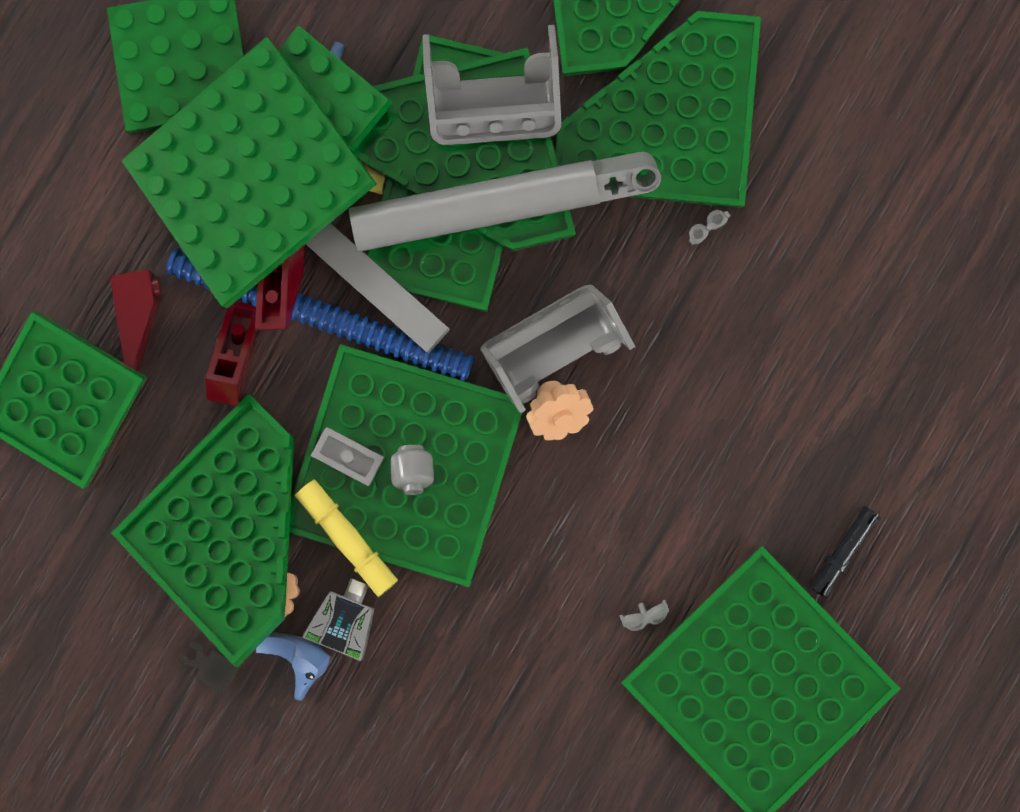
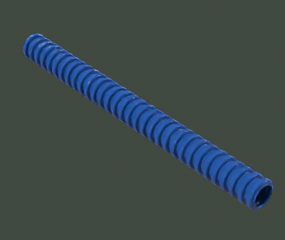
[166,248,475,382]

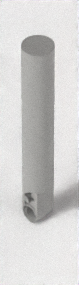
[349,152,661,252]

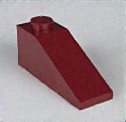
[255,244,305,331]
[110,269,162,371]
[205,301,257,406]

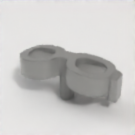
[688,210,731,246]
[619,600,669,631]

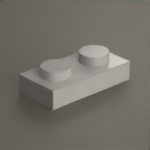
[310,427,385,487]

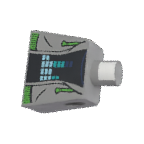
[302,578,375,661]

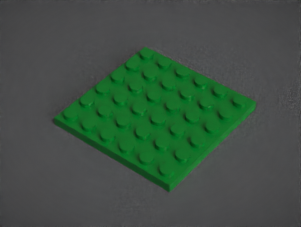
[121,37,377,309]
[289,344,525,587]
[621,546,901,812]

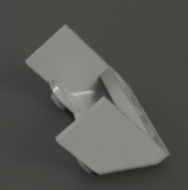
[422,25,561,145]
[480,285,635,413]

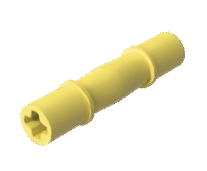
[295,479,398,597]

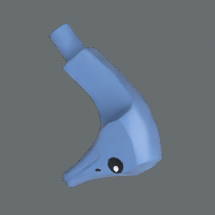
[256,632,330,701]

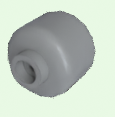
[390,445,434,495]

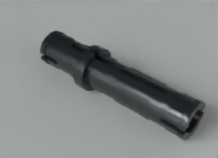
[809,506,881,599]

